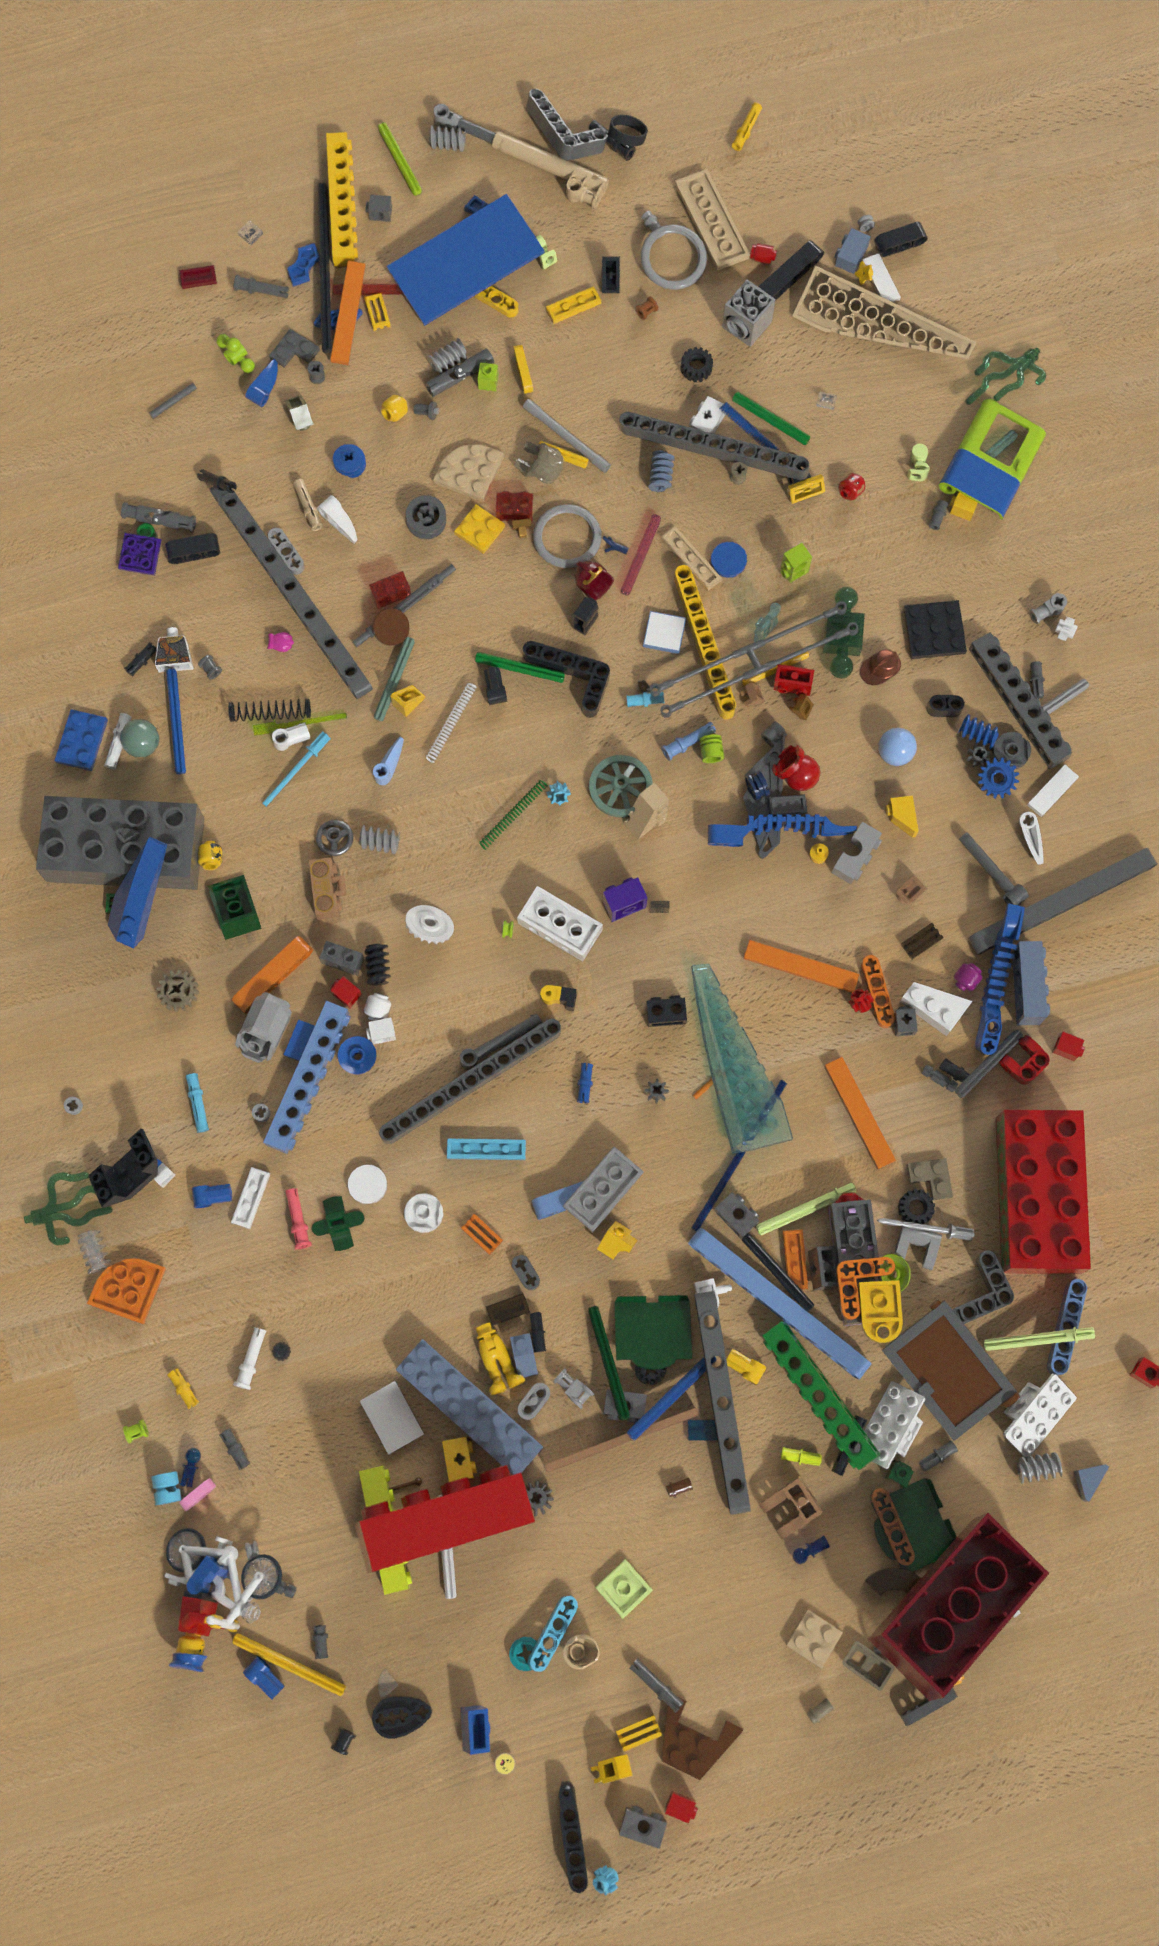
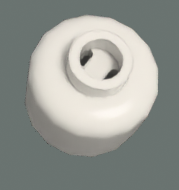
[364,992,391,1021]

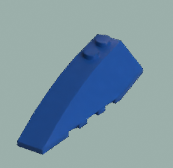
[108,837,167,949]

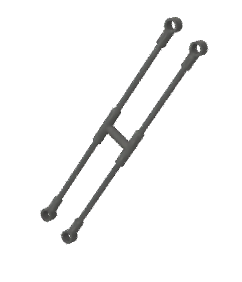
[649,601,858,718]

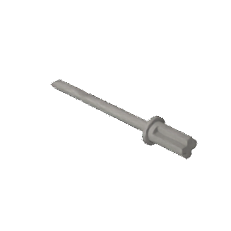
[877,1218,975,1241]

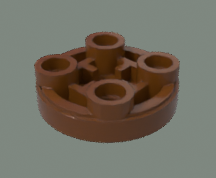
[371,608,410,646]

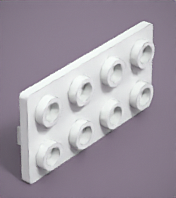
[1003,1373,1077,1459]
[854,1381,925,1469]

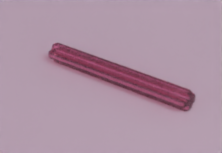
[620,514,661,596]

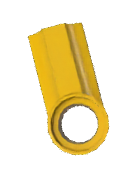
[726,1349,767,1385]

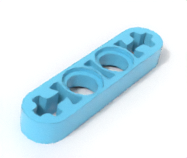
[528,1596,578,1672]

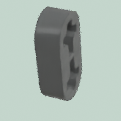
[512,1255,540,1291]

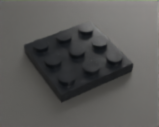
[903,600,967,659]

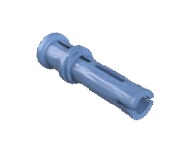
[661,722,716,761]

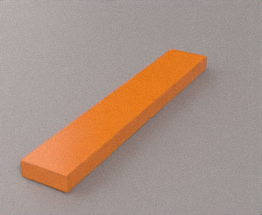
[331,261,366,365]
[744,940,859,993]
[825,1057,896,1169]

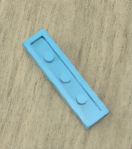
[447,1139,526,1160]

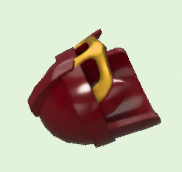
[574,561,614,601]

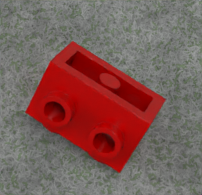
[773,664,815,696]

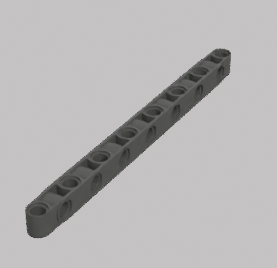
[210,486,373,700]

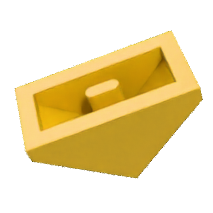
[391,685,426,717]

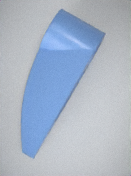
[373,737,404,785]

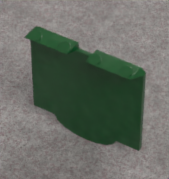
[614,1295,692,1370]
[871,1478,957,1572]

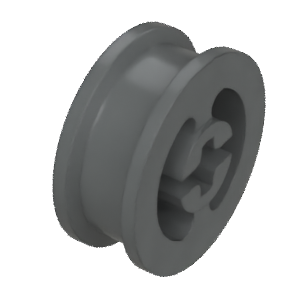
[406,495,446,539]

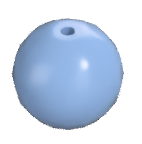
[878,727,917,766]

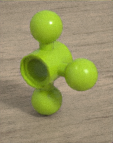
[216,334,255,373]

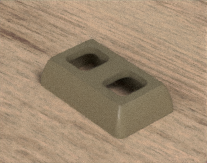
[842,1641,895,1691]

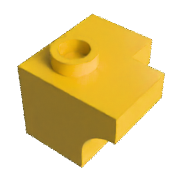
[597,1221,638,1260]

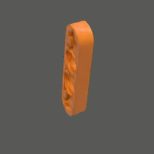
[861,955,895,1028]

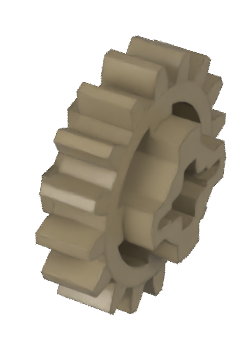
[156,969,199,1012]

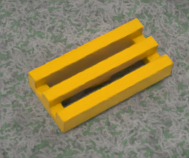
[364,293,391,331]
[788,474,825,504]
[616,1715,662,1752]

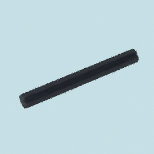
[742,1233,814,1312]

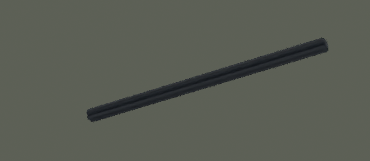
[318,183,332,353]

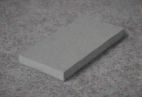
[563,1147,644,1232]

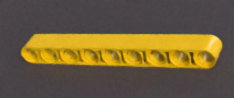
[674,565,736,720]

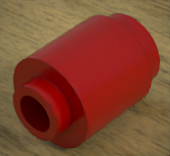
[750,243,777,264]

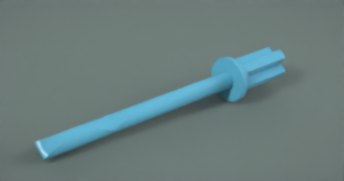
[262,731,331,807]

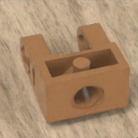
[759,1476,823,1540]

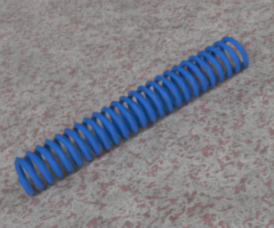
[719,402,779,450]

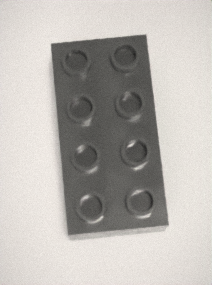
[36,796,205,890]

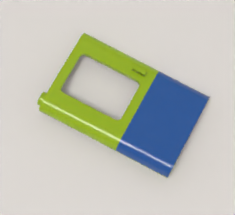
[939,399,1046,519]

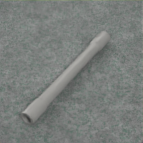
[523,399,611,473]

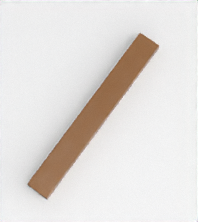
[545,1408,699,1473]

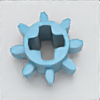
[546,781,571,806]
[593,1865,619,1895]

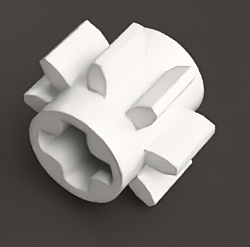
[1055,617,1078,641]

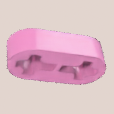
[179,1478,216,1511]

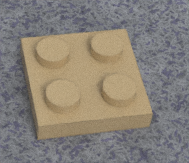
[786,1609,843,1669]

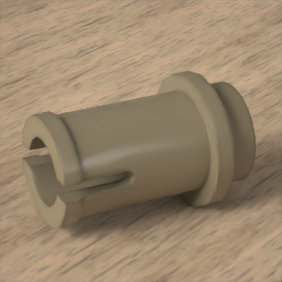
[807,1698,834,1724]

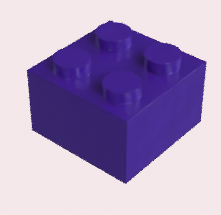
[602,877,648,922]

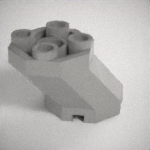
[235,992,292,1063]

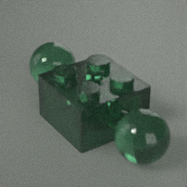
[823,586,865,679]

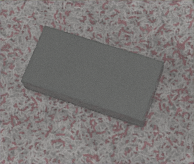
[768,794,808,816]

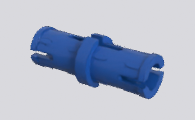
[577,1063,593,1104]

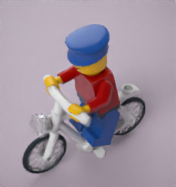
[165,1528,282,1672]

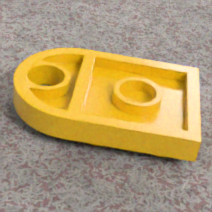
[858,1280,903,1343]

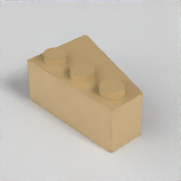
[624,783,669,840]

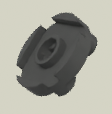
[992,732,1031,769]

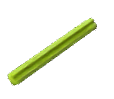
[378,122,422,196]

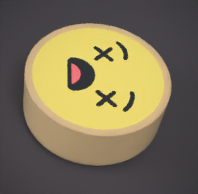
[495,1752,516,1775]

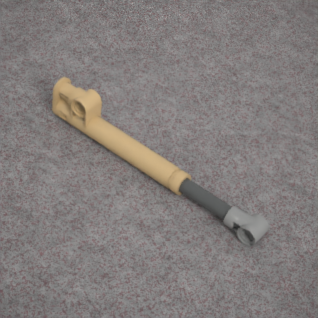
[434,104,609,209]

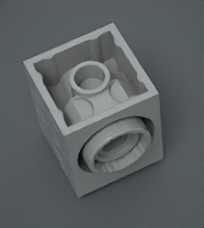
[722,280,776,347]

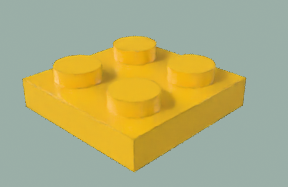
[454,505,505,554]

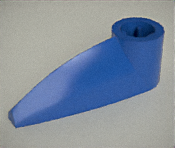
[245,359,278,407]

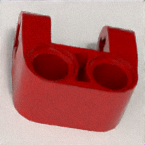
[999,1035,1050,1085]

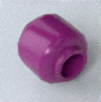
[954,962,982,992]

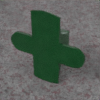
[312,1196,365,1251]

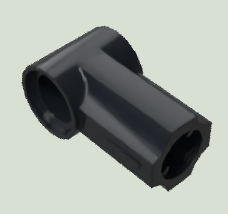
[484,666,507,705]

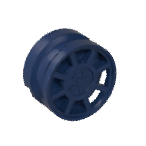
[745,771,770,801]

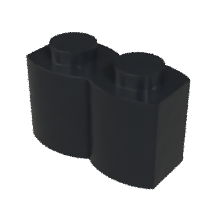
[571,597,599,635]

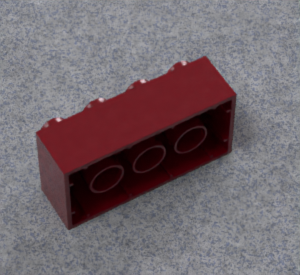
[868,1513,1050,1701]

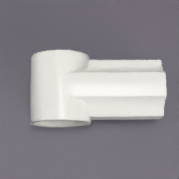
[272,723,310,751]

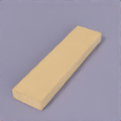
[661,526,722,591]

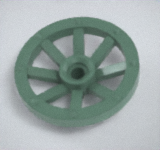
[589,755,653,818]

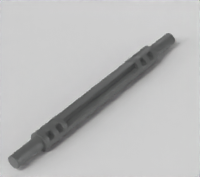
[352,564,456,648]

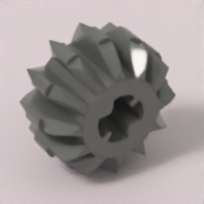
[526,1480,554,1516]

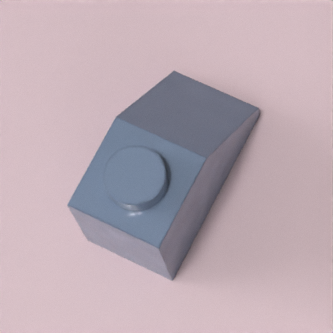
[510,1333,538,1377]

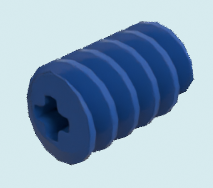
[958,714,1000,750]

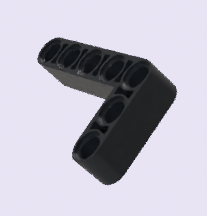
[523,641,610,718]

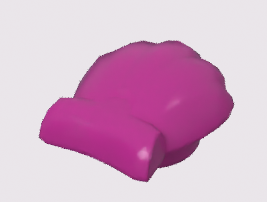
[267,632,294,652]

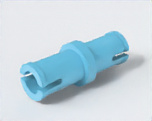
[627,692,665,707]

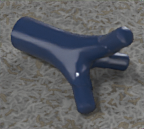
[603,536,629,554]

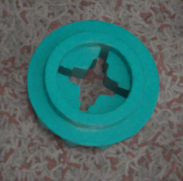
[509,1637,542,1671]

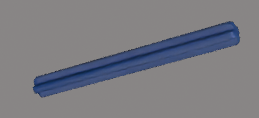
[166,668,186,775]
[627,1356,717,1441]

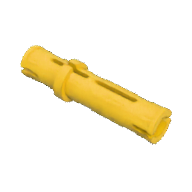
[731,102,762,151]

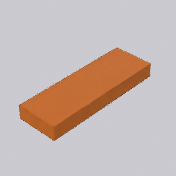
[782,1229,808,1290]

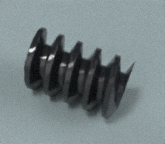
[364,944,391,986]

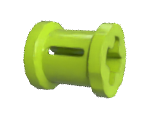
[123,1419,149,1443]

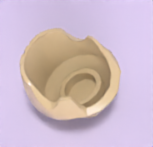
[563,1634,600,1670]

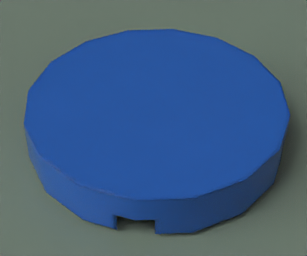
[711,542,747,578]

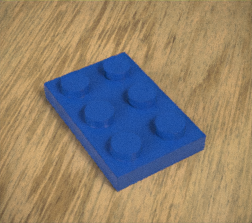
[55,709,108,771]

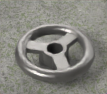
[316,820,353,856]

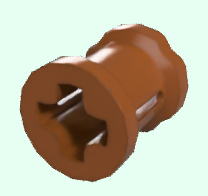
[635,296,659,320]

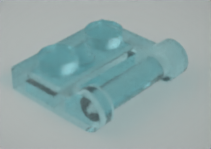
[754,603,781,642]

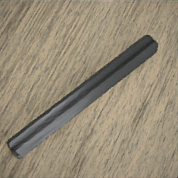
[955,1030,1023,1098]

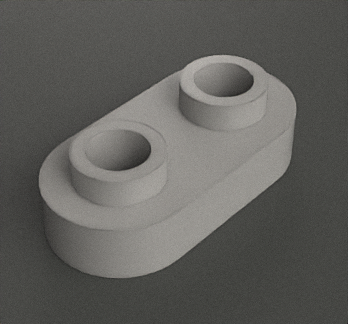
[518,1383,550,1420]

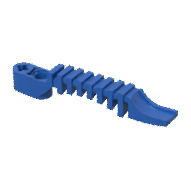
[707,814,857,847]
[975,903,1025,1055]

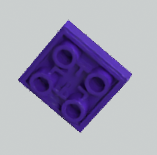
[118,533,162,576]

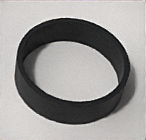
[608,115,648,146]

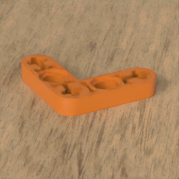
[836,1257,895,1320]

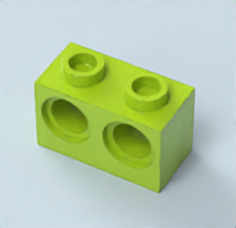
[780,543,812,583]

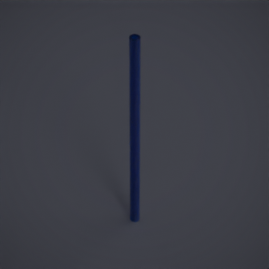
[691,1080,787,1232]

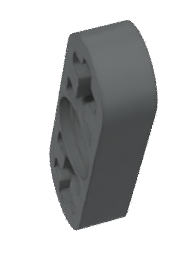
[901,1688,958,1726]

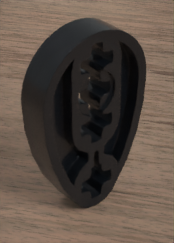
[372,1696,432,1739]

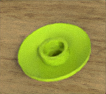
[880,1254,911,1292]

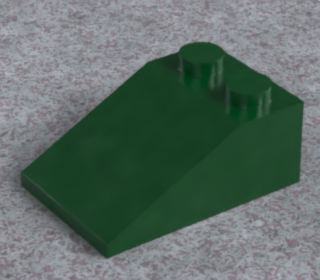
[208,875,262,940]

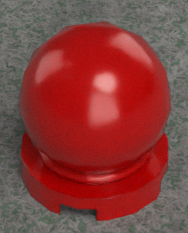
[772,745,821,791]

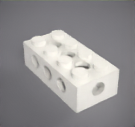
[517,886,603,962]

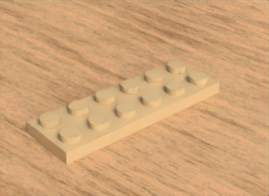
[675,169,750,271]

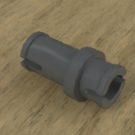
[929,500,948,530]
[312,1625,328,1659]

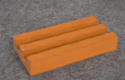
[461,1214,503,1255]

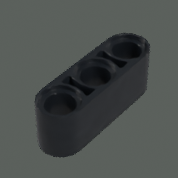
[874,222,928,257]
[165,533,220,564]

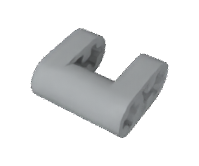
[894,1226,942,1270]

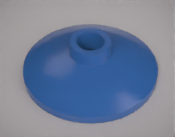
[338,1036,377,1075]

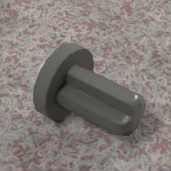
[414,401,439,420]

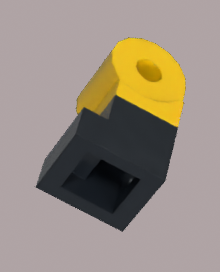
[540,985,577,1011]

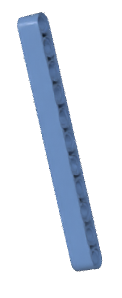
[688,1228,871,1380]

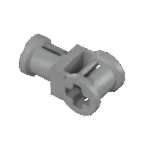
[1029,593,1067,624]
[553,1368,594,1409]

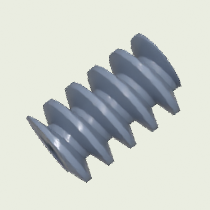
[649,450,675,492]

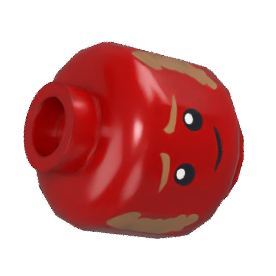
[838,473,866,501]

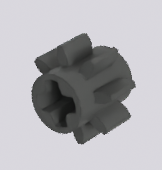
[966,744,990,768]
[645,1079,669,1104]

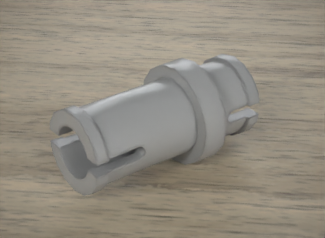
[641,211,663,239]

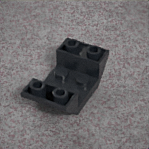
[88,1129,158,1208]

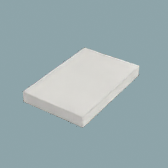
[360,1381,424,1455]

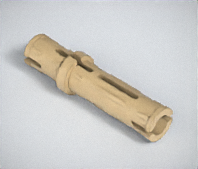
[293,479,323,531]

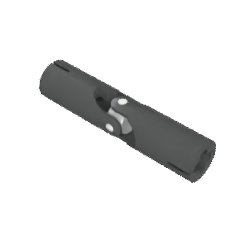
[425,348,494,397]

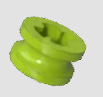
[502,921,514,938]

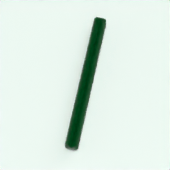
[588,1306,630,1421]

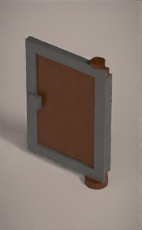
[882,1299,1020,1441]

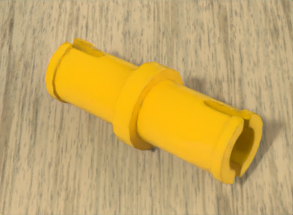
[167,1368,199,1409]

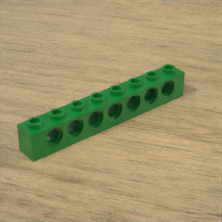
[762,1321,881,1470]

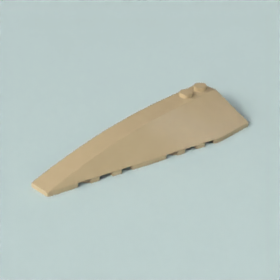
[792,266,977,359]

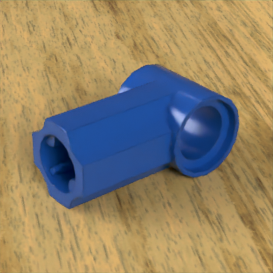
[192,1184,233,1208]
[243,1656,285,1700]

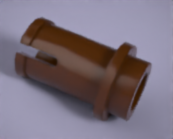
[666,1477,693,1498]

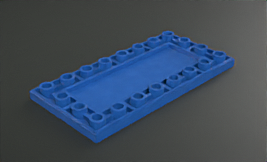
[387,194,545,326]

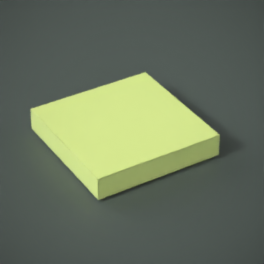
[595,1559,653,1619]

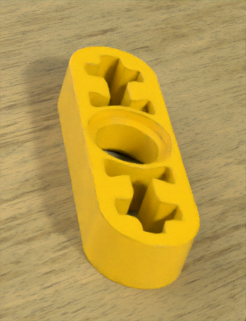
[475,286,519,318]
[513,345,533,394]

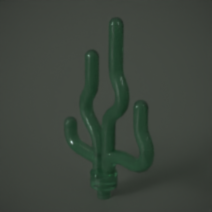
[965,347,1047,405]
[24,1172,113,1246]

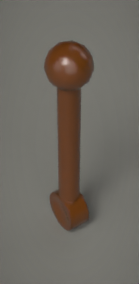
[389,1477,422,1491]

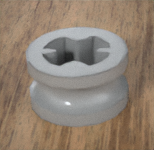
[857,215,875,232]
[64,1097,83,1115]
[252,1104,270,1122]
[245,1541,260,1560]

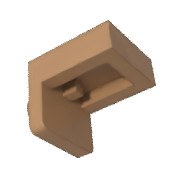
[895,875,927,905]

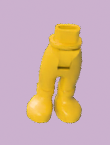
[475,1322,525,1396]

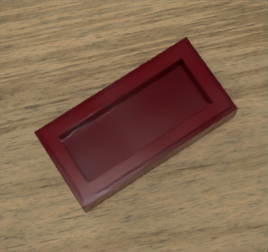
[179,265,217,289]

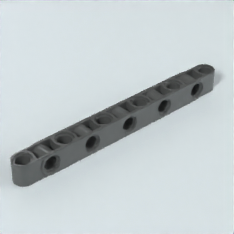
[694,1291,751,1515]

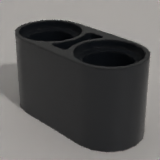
[926,695,965,718]

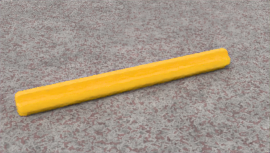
[232,1633,346,1696]

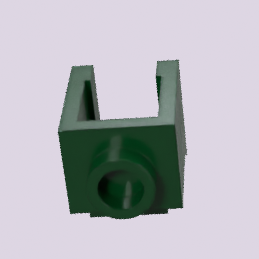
[885,1460,914,1488]

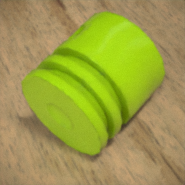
[699,734,724,763]

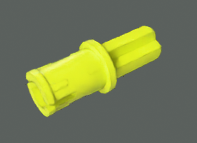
[781,1447,822,1466]

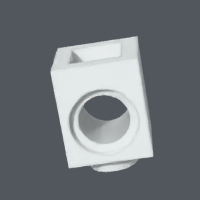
[366,1017,396,1045]

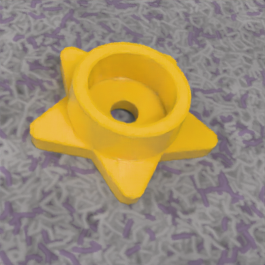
[855,261,873,285]

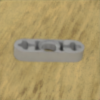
[268,528,305,575]

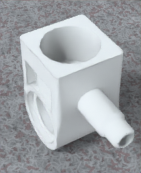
[694,1278,732,1306]

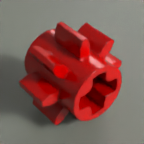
[848,989,874,1013]

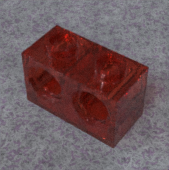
[496,491,533,522]
[369,571,411,609]

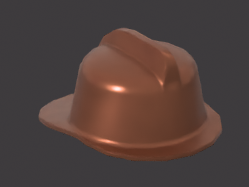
[860,649,901,685]

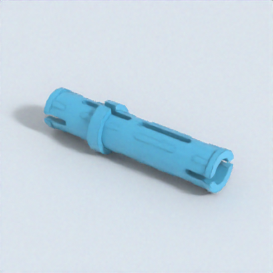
[185,1073,209,1133]

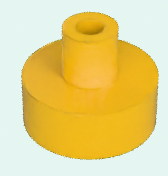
[809,843,829,864]

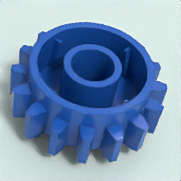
[977,757,1019,799]

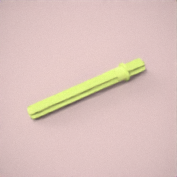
[756,1183,856,1235]
[984,1327,1095,1351]

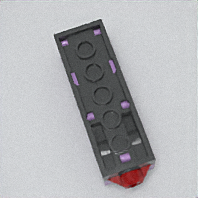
[828,1192,882,1326]

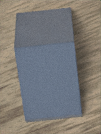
[1074,1464,1109,1502]

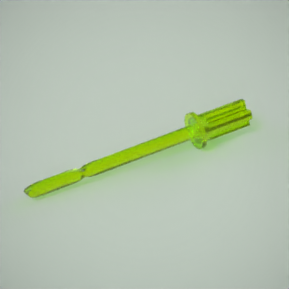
[253,713,347,736]

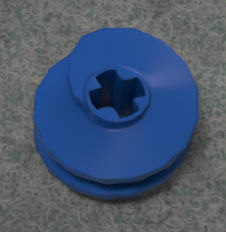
[333,444,366,478]

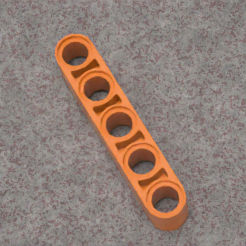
[232,936,313,1014]

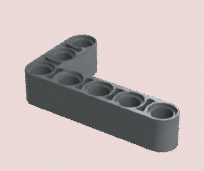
[526,89,607,160]
[952,1250,1014,1324]

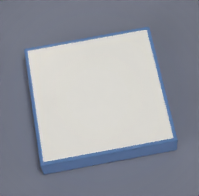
[643,611,686,654]

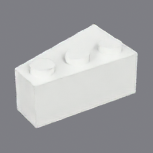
[900,982,972,1036]

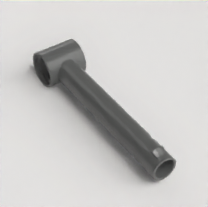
[959,832,1029,905]
[460,1014,542,1070]

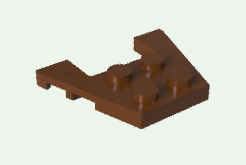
[662,1697,743,1780]

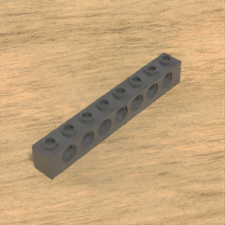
[969,632,1072,770]

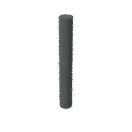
[149,383,197,419]

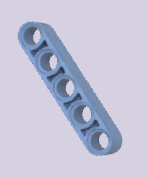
[531,1181,584,1220]
[1047,1279,1087,1376]

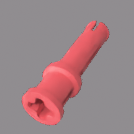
[285,1188,312,1249]

